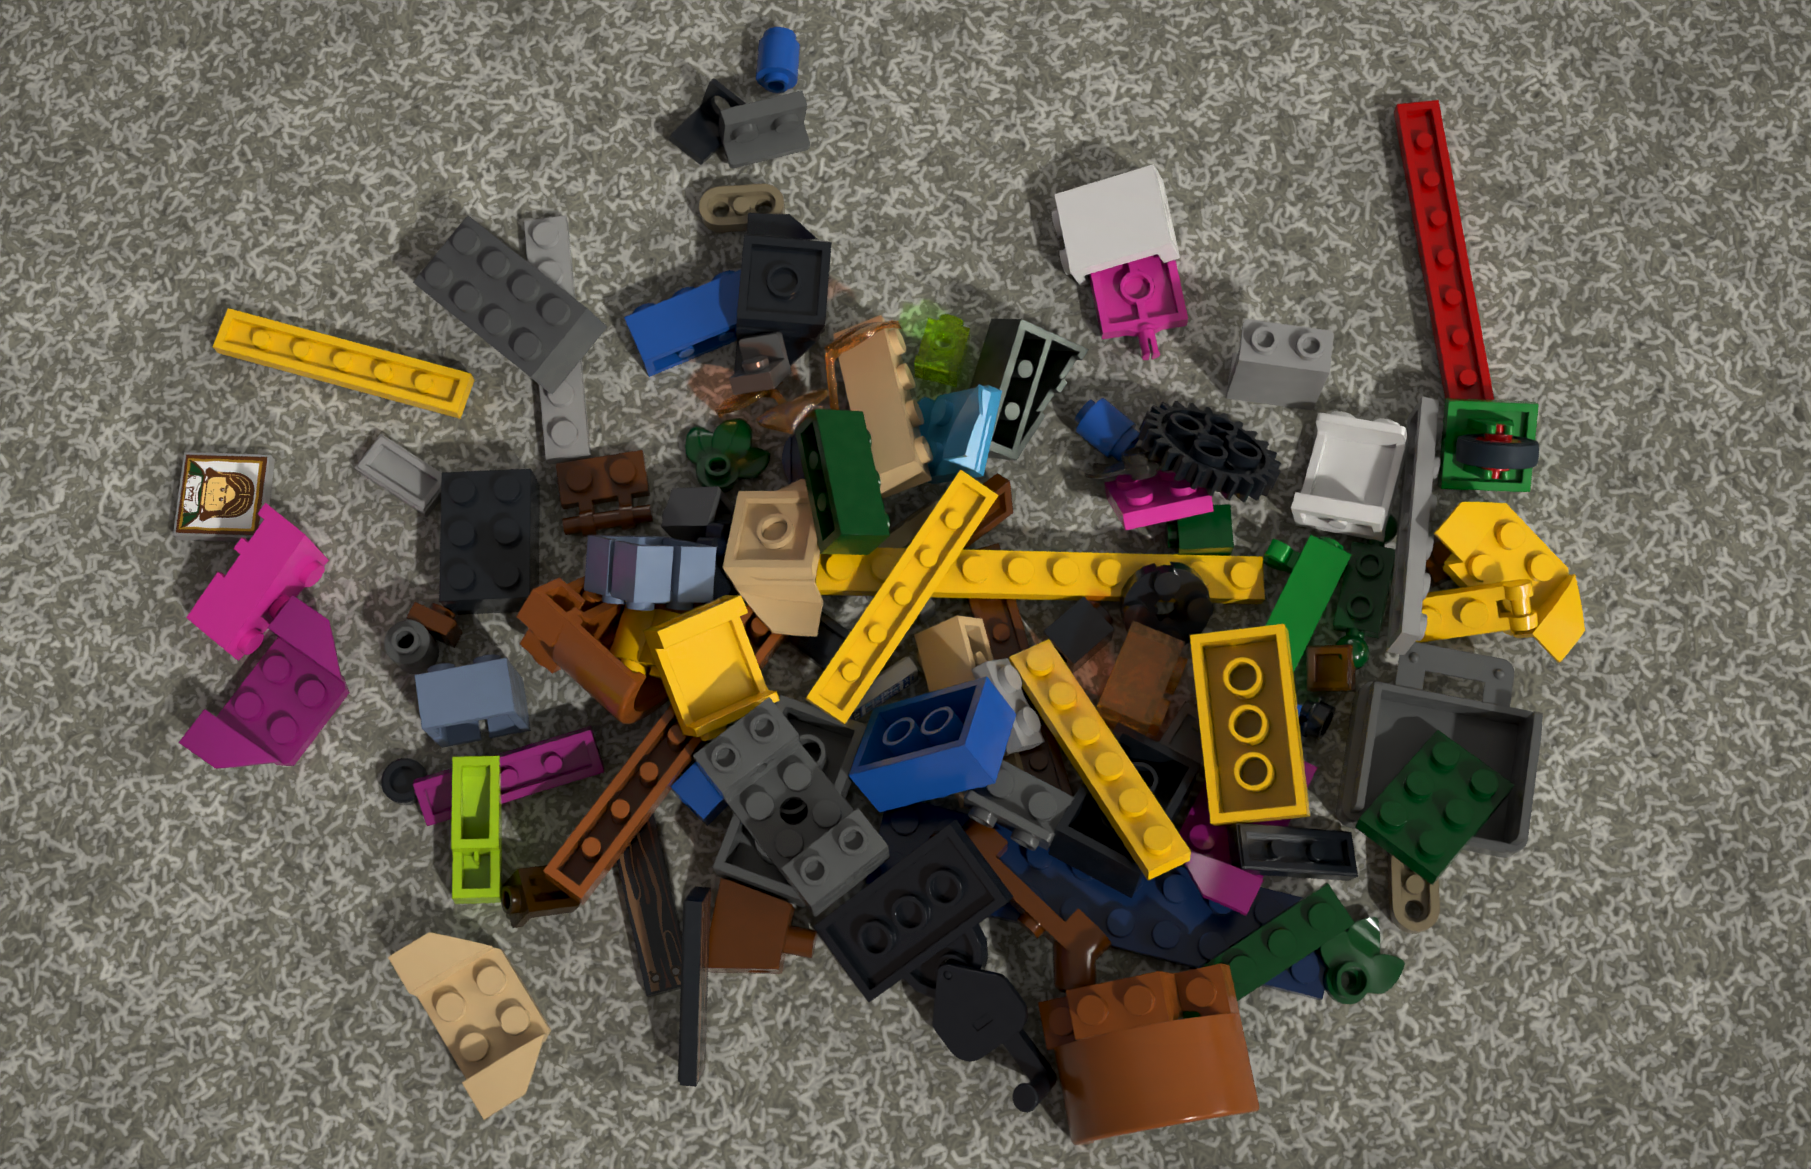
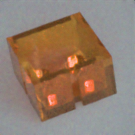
[1096,621,1188,736]

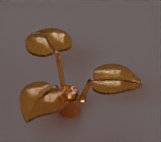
[715,320,902,434]

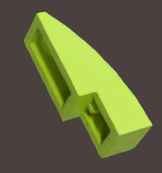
[451,756,502,904]

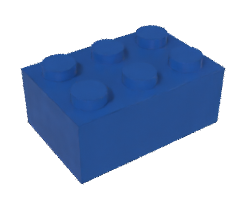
[848,676,1016,812]

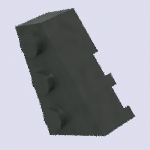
[970,318,1089,461]

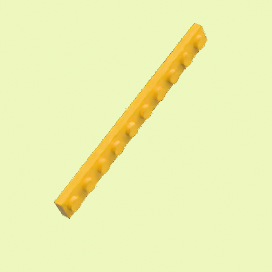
[815,547,1265,604]

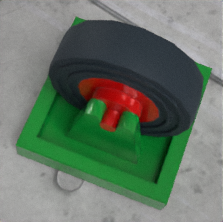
[1437,398,1539,492]

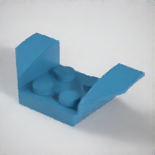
[917,384,1002,484]

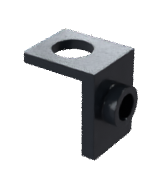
[669,78,746,165]

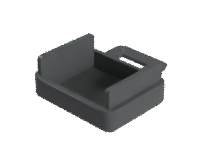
[1336,642,1543,858]

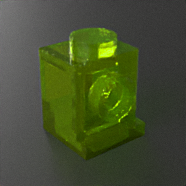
[914,314,970,387]

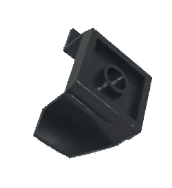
[734,213,832,373]

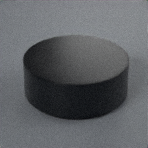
[381,758,428,805]

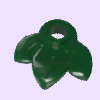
[685,418,771,493]
[1319,917,1405,1004]

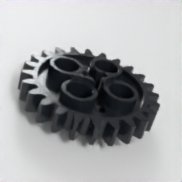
[1138,401,1281,502]

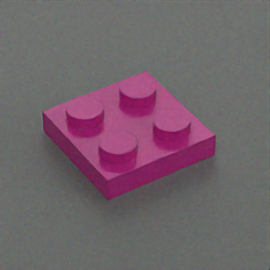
[1104,469,1214,530]

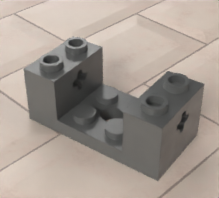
[693,697,890,917]

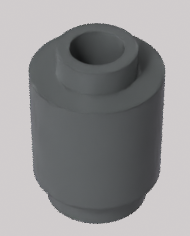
[384,620,439,674]

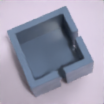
[584,535,717,611]
[414,654,531,748]

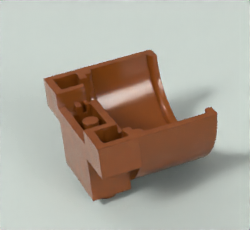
[516,576,704,724]
[1038,964,1259,1145]

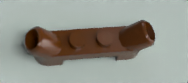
[929,818,1112,993]

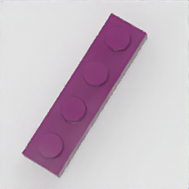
[413,726,605,826]

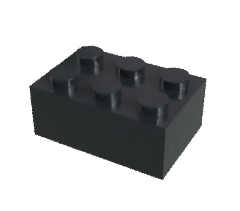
[439,469,540,615]
[1048,722,1202,898]

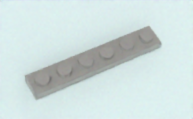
[524,215,592,464]
[1386,396,1443,655]

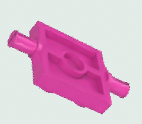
[1088,254,1188,360]

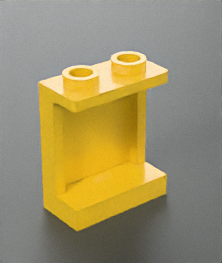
[643,595,780,741]

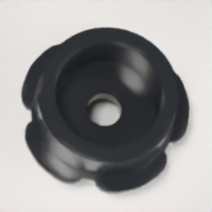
[1299,696,1336,740]

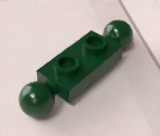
[1333,514,1398,670]

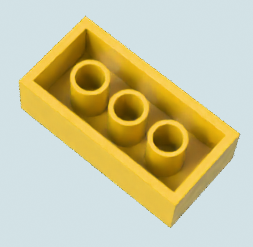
[1190,624,1310,826]

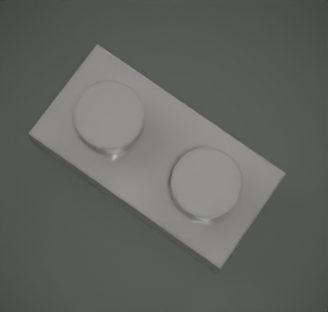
[971,658,1045,754]

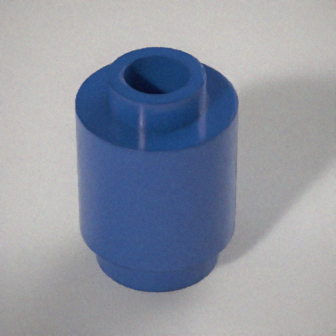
[756,27,800,93]
[1075,398,1140,462]

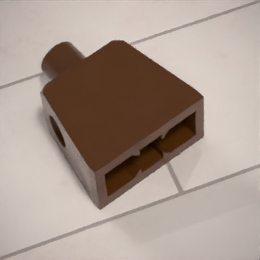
[708,878,817,974]

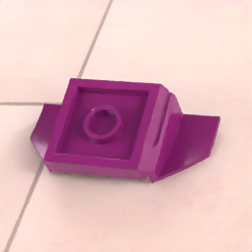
[178,595,350,769]
[1179,761,1318,916]

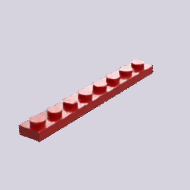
[1394,100,1494,400]

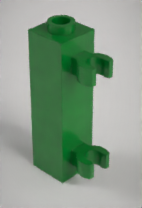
[1263,534,1352,673]

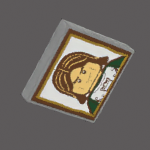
[173,452,275,542]

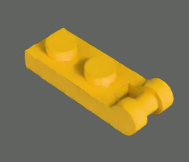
[1416,579,1538,643]

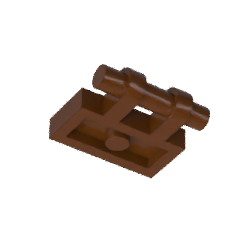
[556,450,653,537]

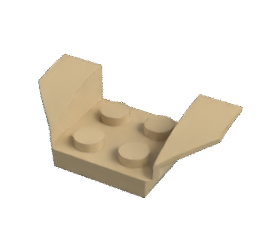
[723,479,823,637]
[388,932,551,1120]

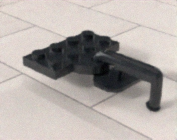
[813,820,1057,1113]

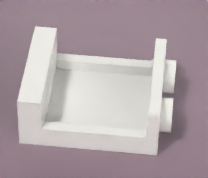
[1052,164,1180,286]
[1291,411,1409,542]

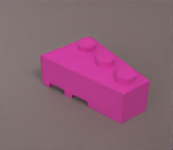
[186,503,329,661]

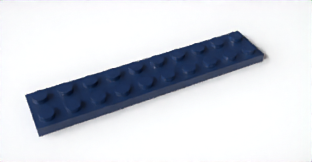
[865,802,1326,1000]

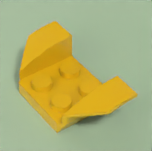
[1434,502,1585,663]

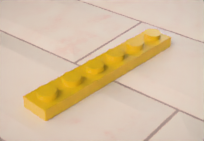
[212,308,475,419]
[805,470,998,725]
[1009,639,1191,880]

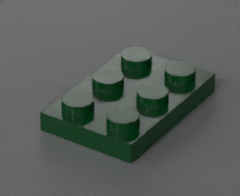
[1355,730,1515,885]

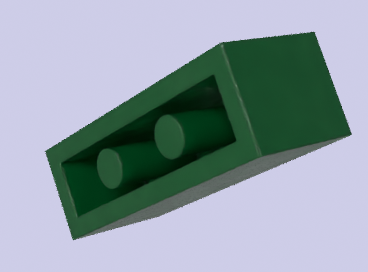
[795,409,890,555]

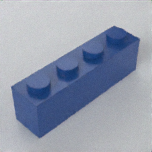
[624,269,741,377]

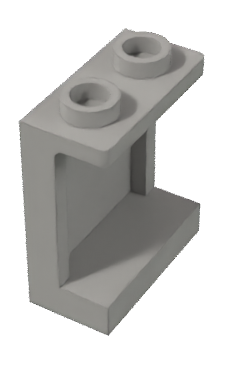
[1226,319,1334,411]

